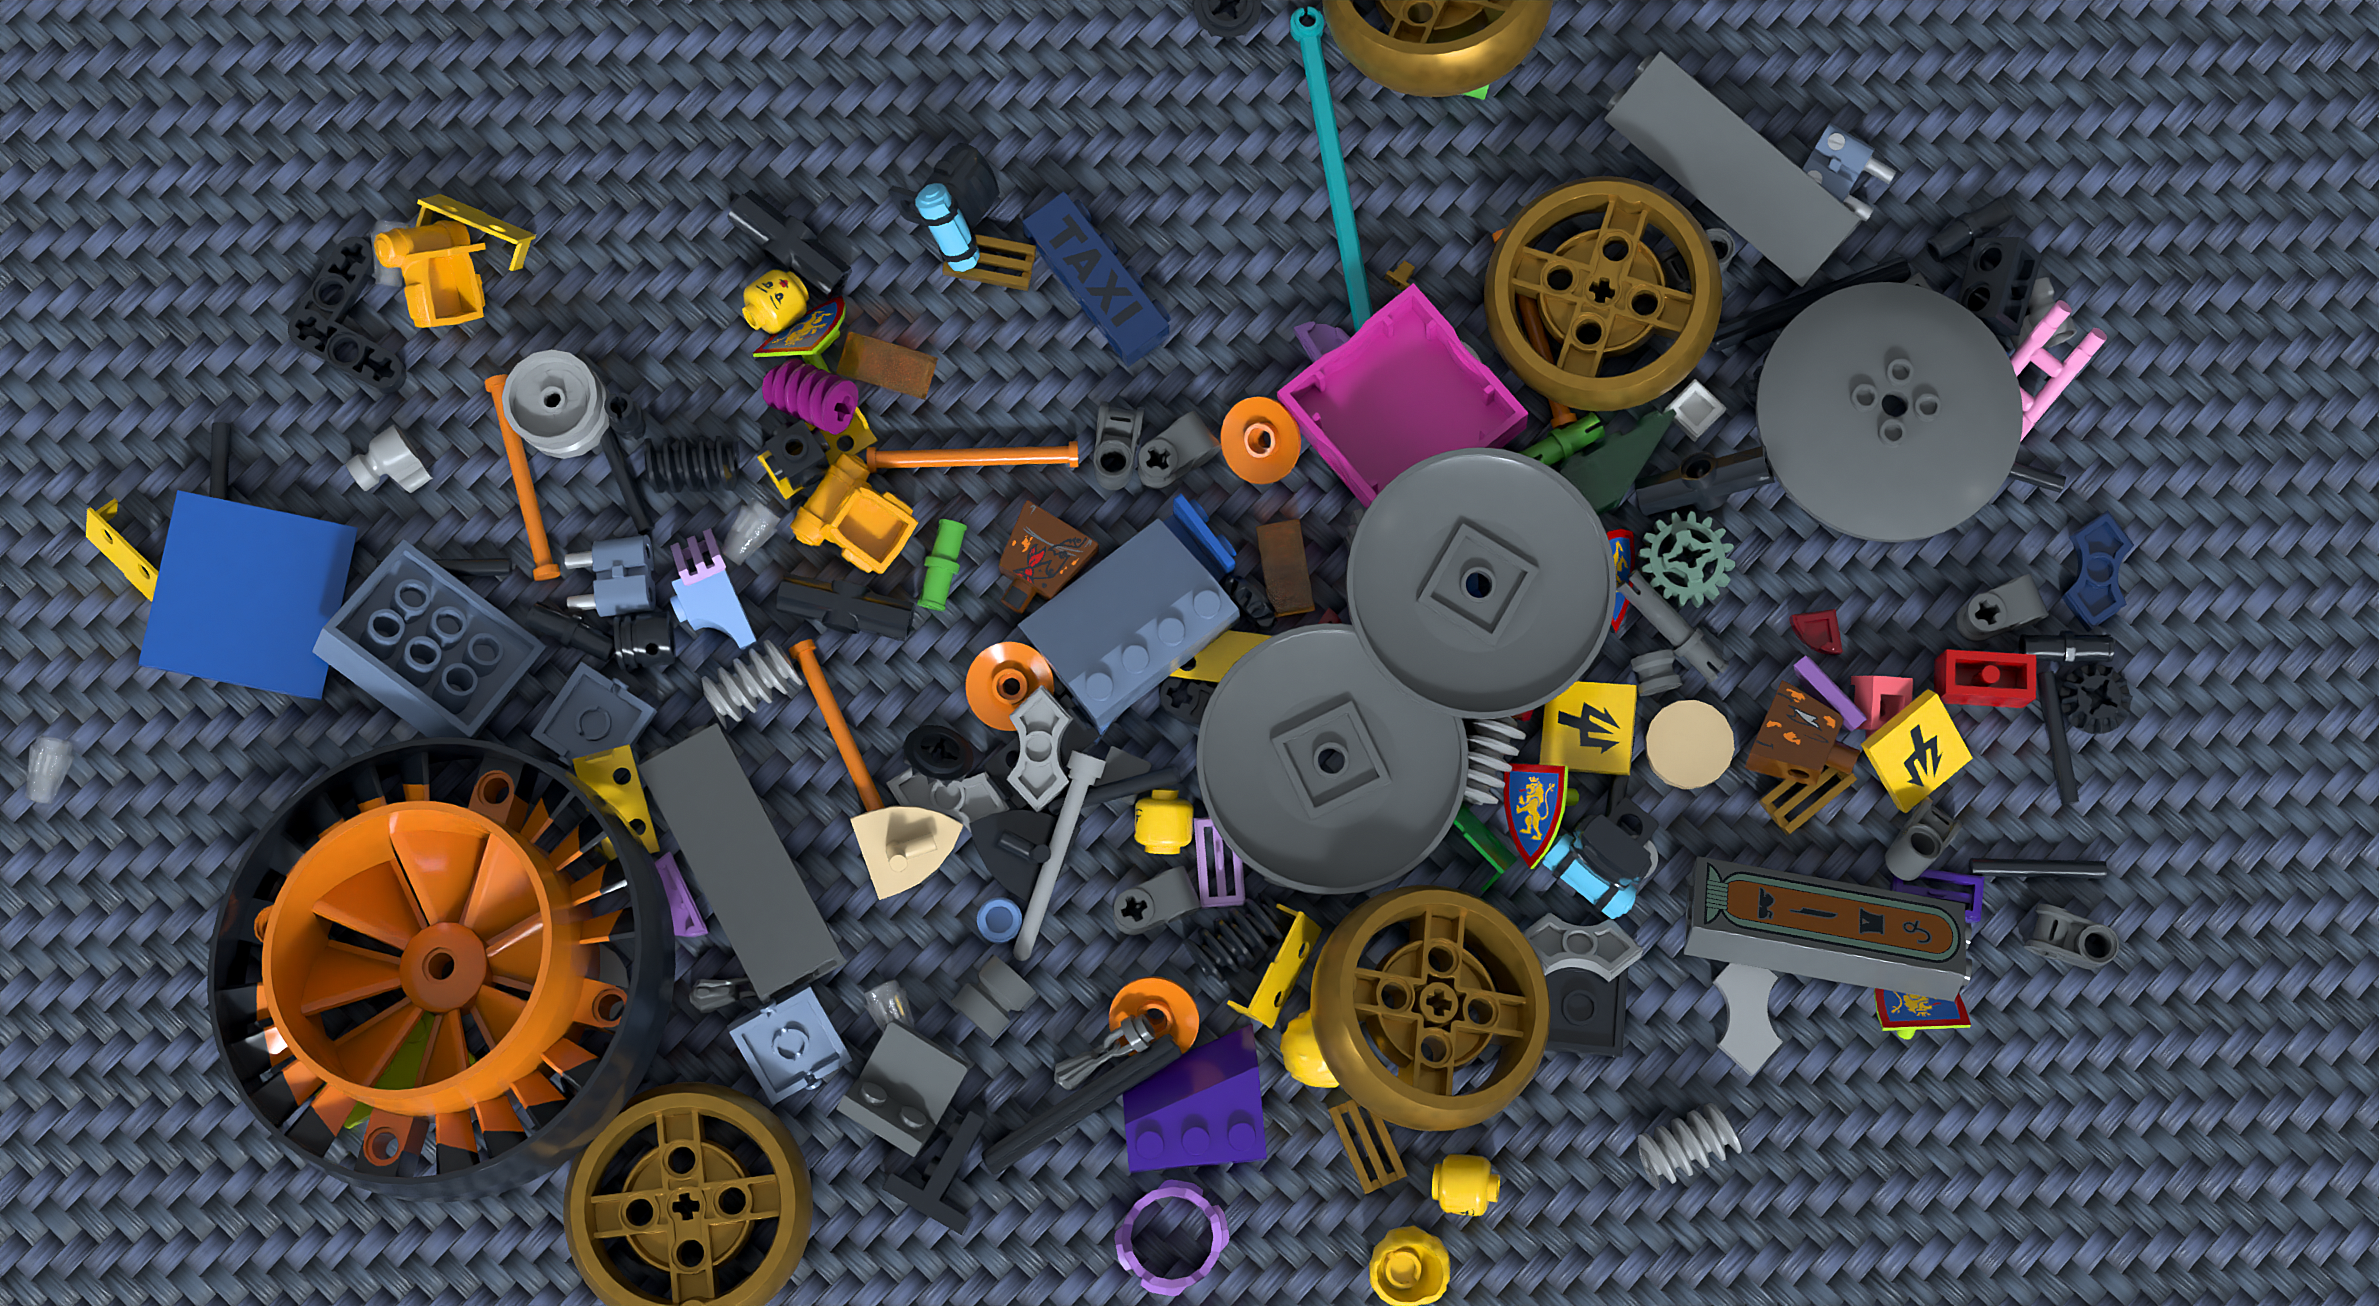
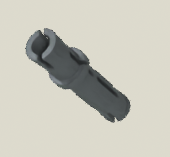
[1616,569,1729,683]

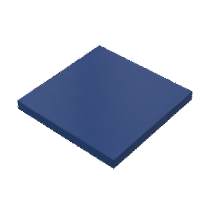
[138,490,358,701]

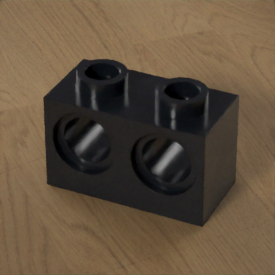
[1956,237,2043,336]

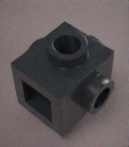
[764,419,831,491]

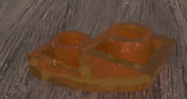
[836,332,938,400]
[1256,519,1315,617]

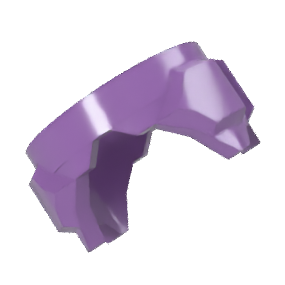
[1114,1179,1229,1296]

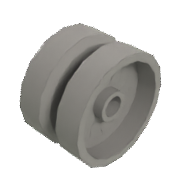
[502,349,611,459]

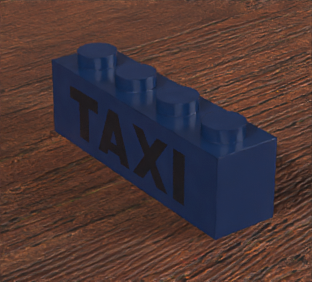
[1022,192,1171,368]

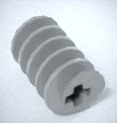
[701,639,803,729]
[1463,716,1526,805]
[1638,1103,1742,1190]

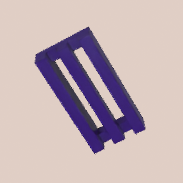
[1890,869,1985,923]

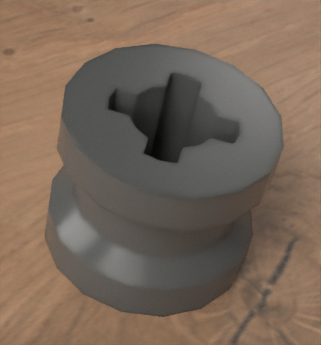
[1630,649,1682,696]

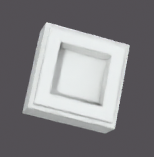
[1663,379,1727,442]

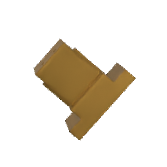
[1385,260,1415,291]

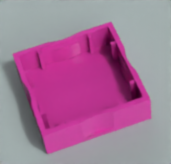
[1277,283,1528,509]

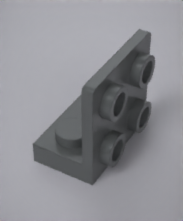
[836,1019,970,1157]

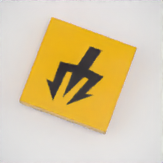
[1539,681,1637,776]
[1861,689,1972,813]

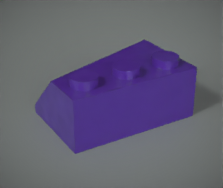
[1122,1024,1267,1173]

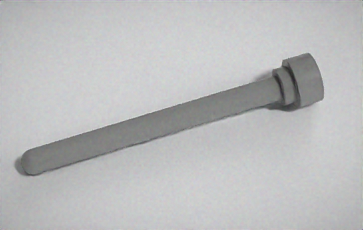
[1013,750,1106,961]

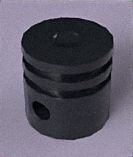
[613,611,676,670]

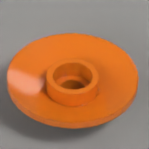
[1221,396,1301,484]
[966,642,1055,731]
[1108,976,1199,1056]

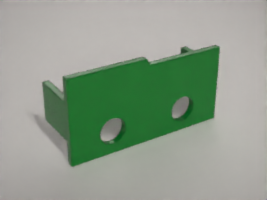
[1453,803,1518,892]

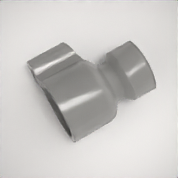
[2009,277,2077,351]
[345,424,433,493]

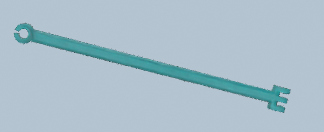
[1290,6,1374,334]

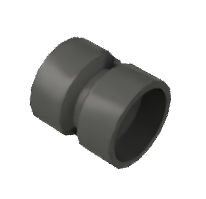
[950,954,1036,1041]

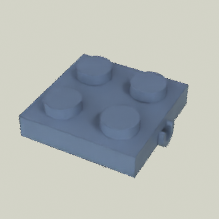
[530,662,657,777]
[727,981,853,1105]

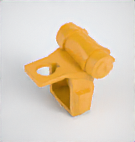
[374,220,486,328]
[789,452,918,574]

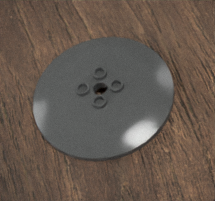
[1755,282,2023,542]
[1345,447,1617,720]
[1196,623,1469,895]

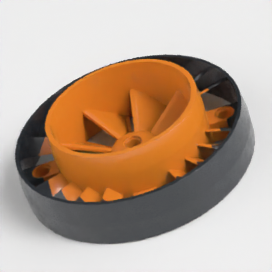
[207,737,676,1203]

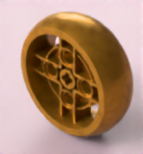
[1322,0,1553,97]
[1484,176,1723,411]
[1310,885,1551,1131]
[563,1082,813,1306]

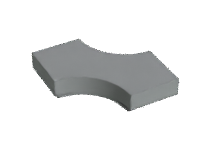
[1007,685,1073,812]
[886,767,1010,833]
[1522,913,1643,982]
[1712,962,1783,1076]

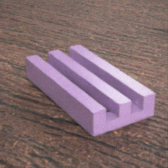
[670,528,726,586]
[1194,817,1245,909]

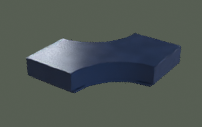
[2061,510,2134,632]

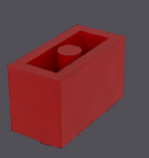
[1934,649,2036,708]

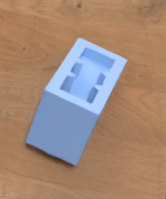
[669,569,761,656]

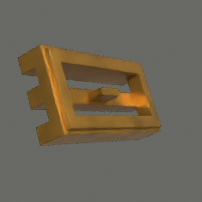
[942,234,1037,291]
[1759,767,1857,836]
[1328,1099,1407,1194]

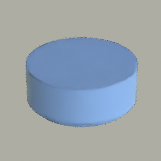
[977,897,1022,944]

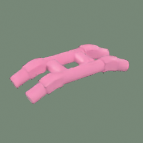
[2009,300,2107,442]

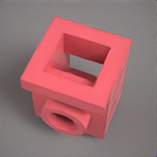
[1851,676,1913,739]

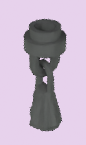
[689,976,758,1013]
[1054,1014,1156,1091]

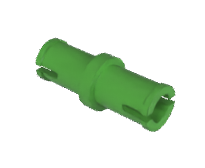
[1517,412,1605,466]
[917,519,967,612]

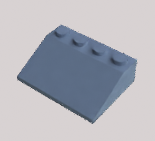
[1018,518,1240,729]
[312,539,547,739]

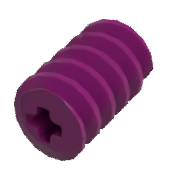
[762,358,858,435]

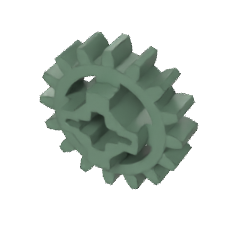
[1637,511,1735,609]

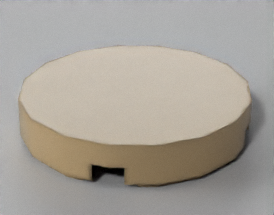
[1644,700,1735,789]

